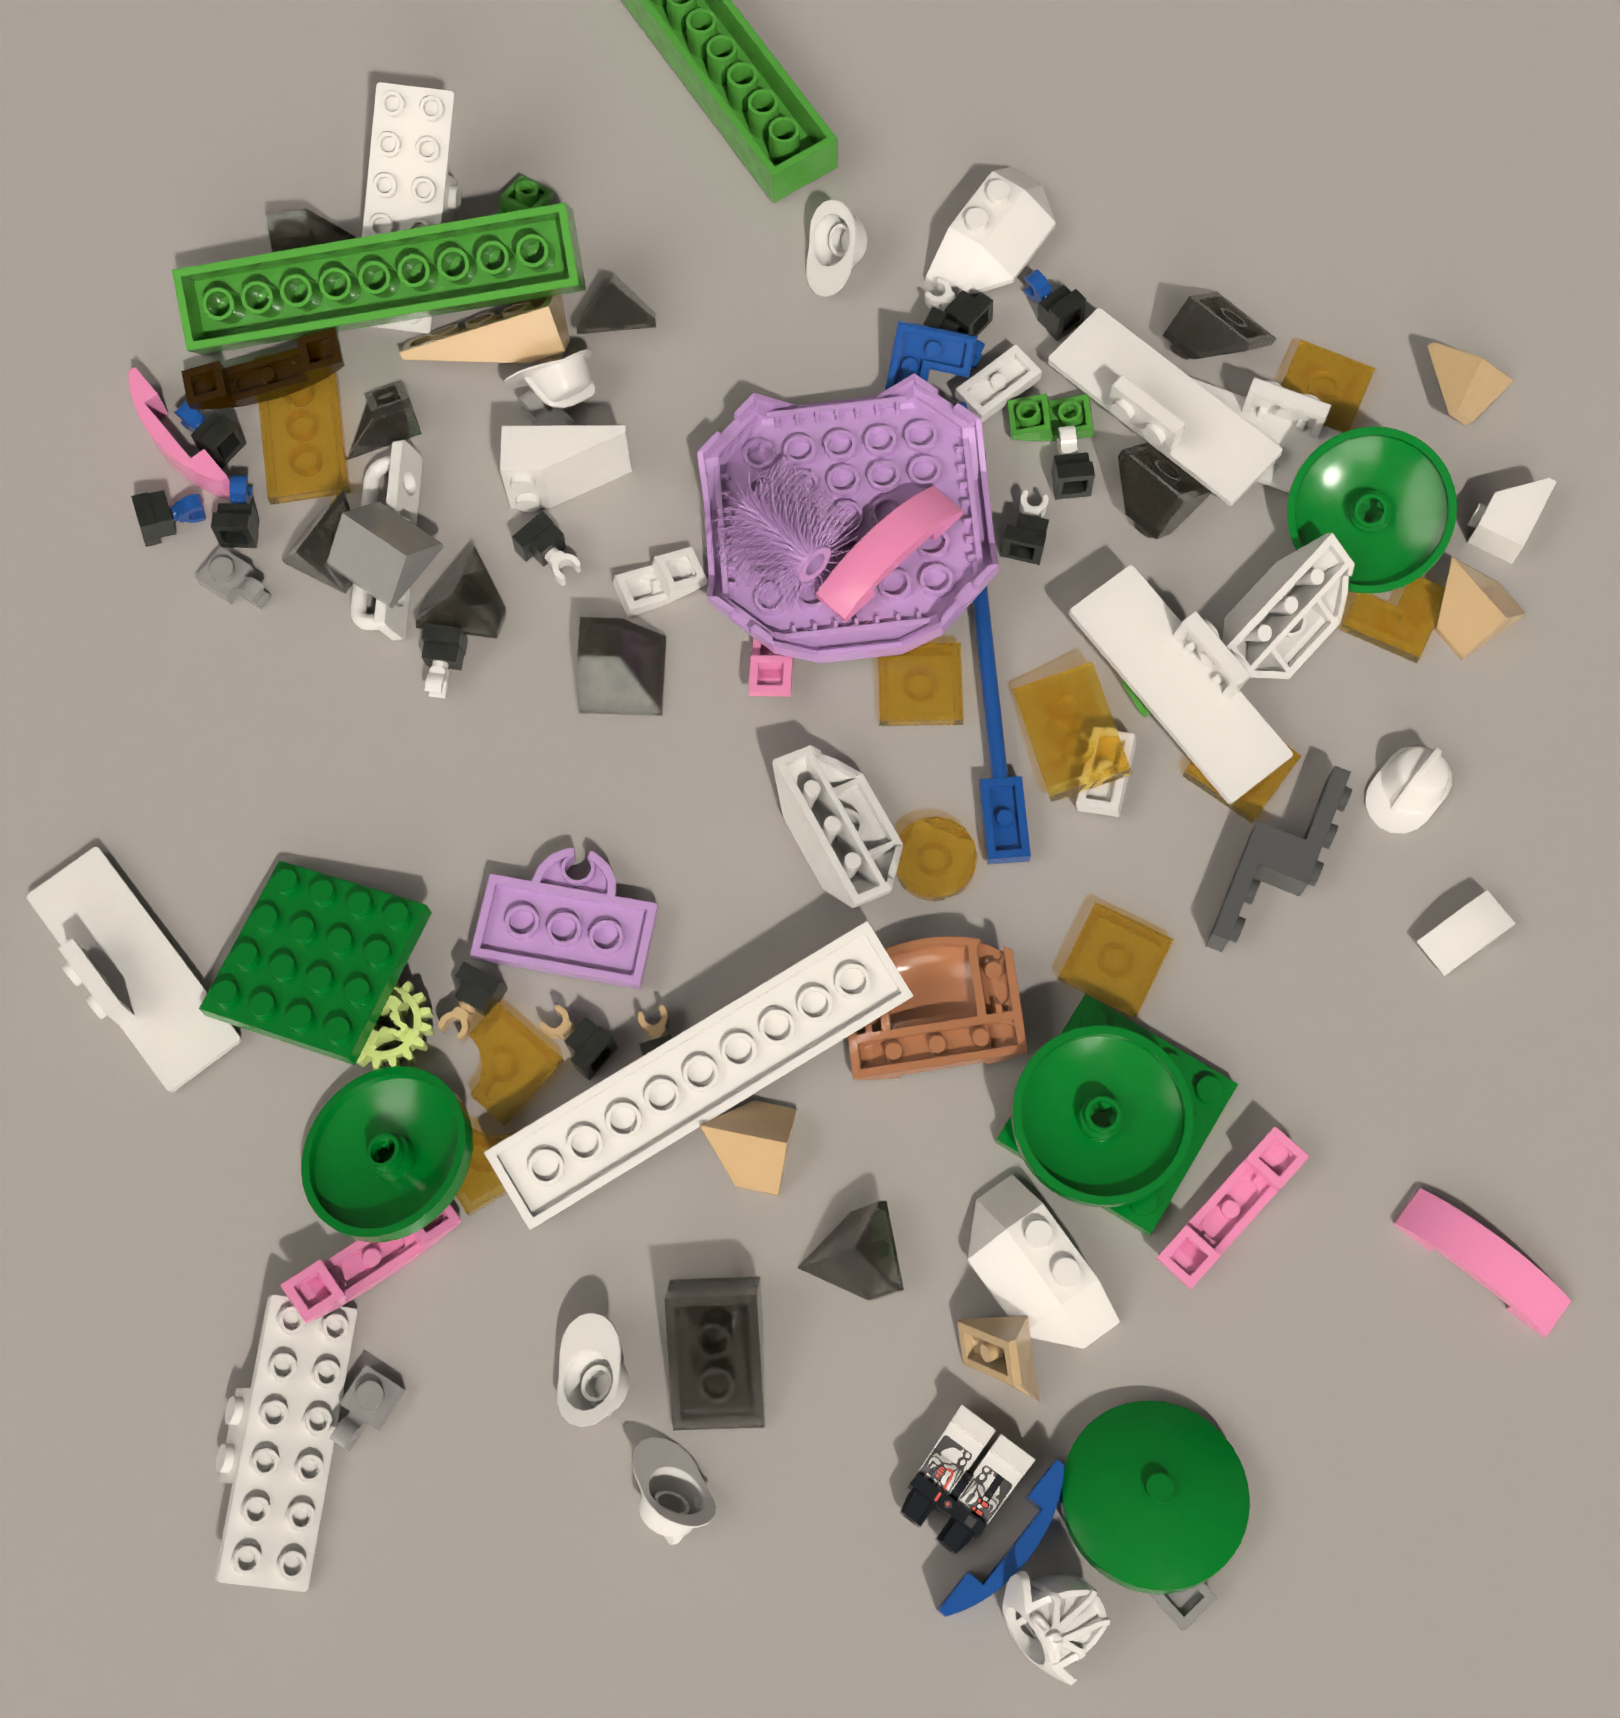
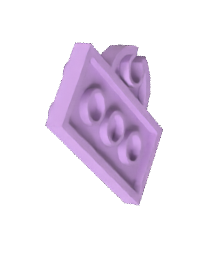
[470,848,659,990]

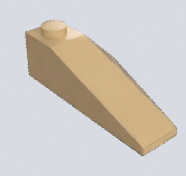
[399,295,570,364]

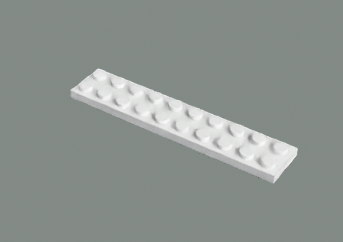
[484,921,913,1230]

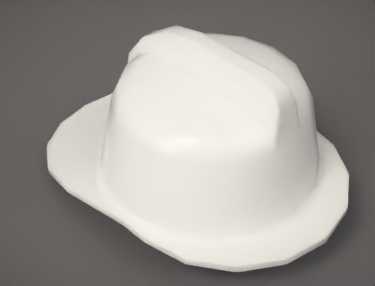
[806,199,868,297]
[503,349,595,409]
[1365,746,1452,834]
[557,1313,629,1427]
[631,1437,716,1545]

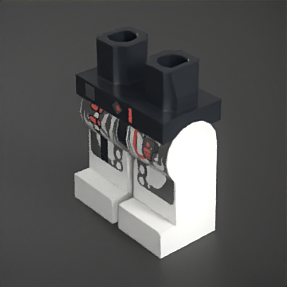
[900,1405,1036,1555]

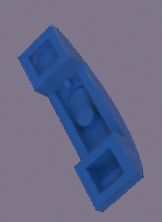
[937,1459,1065,1617]

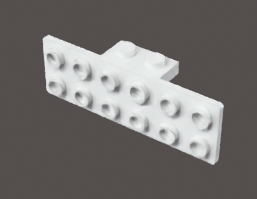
[362,82,462,334]
[1048,308,1282,506]
[1192,377,1343,493]
[1069,565,1293,804]
[26,847,242,1093]
[215,1295,357,1592]

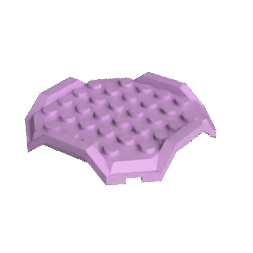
[697,373,999,663]

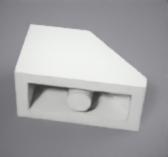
[1467,478,1557,564]

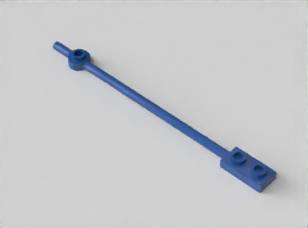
[953,402,1031,865]

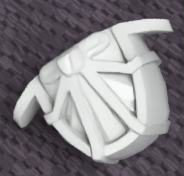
[1002,1571,1110,1686]

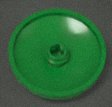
[1287,426,1457,594]
[1011,1025,1194,1208]
[301,1066,473,1243]
[1060,1400,1250,1594]

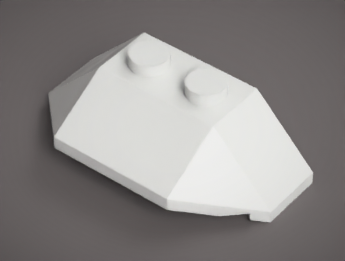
[925,167,1056,296]
[1222,533,1355,679]
[772,745,903,908]
[967,1174,1120,1349]

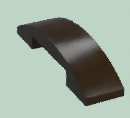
[181,327,345,410]

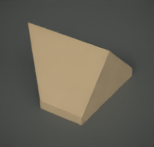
[1427,342,1514,426]
[1435,557,1526,660]
[699,1100,797,1196]
[957,1316,1040,1403]

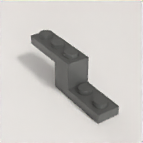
[1206,766,1353,952]

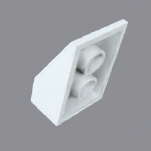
[500,425,632,512]

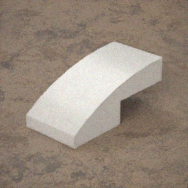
[612,546,708,618]
[1417,890,1516,976]

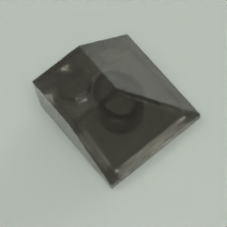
[1162,291,1277,360]
[1118,442,1212,540]
[577,617,667,716]

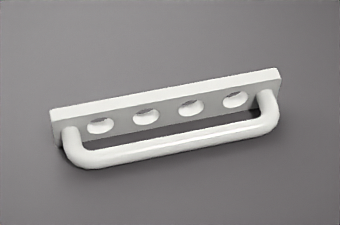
[350,440,423,641]

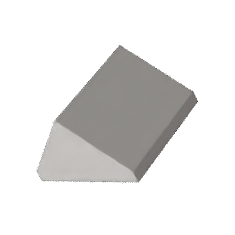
[326,501,444,609]

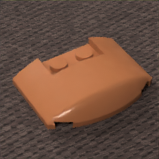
[848,936,1029,1081]

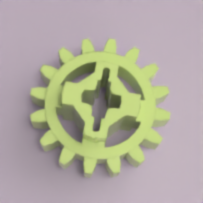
[357,981,434,1070]

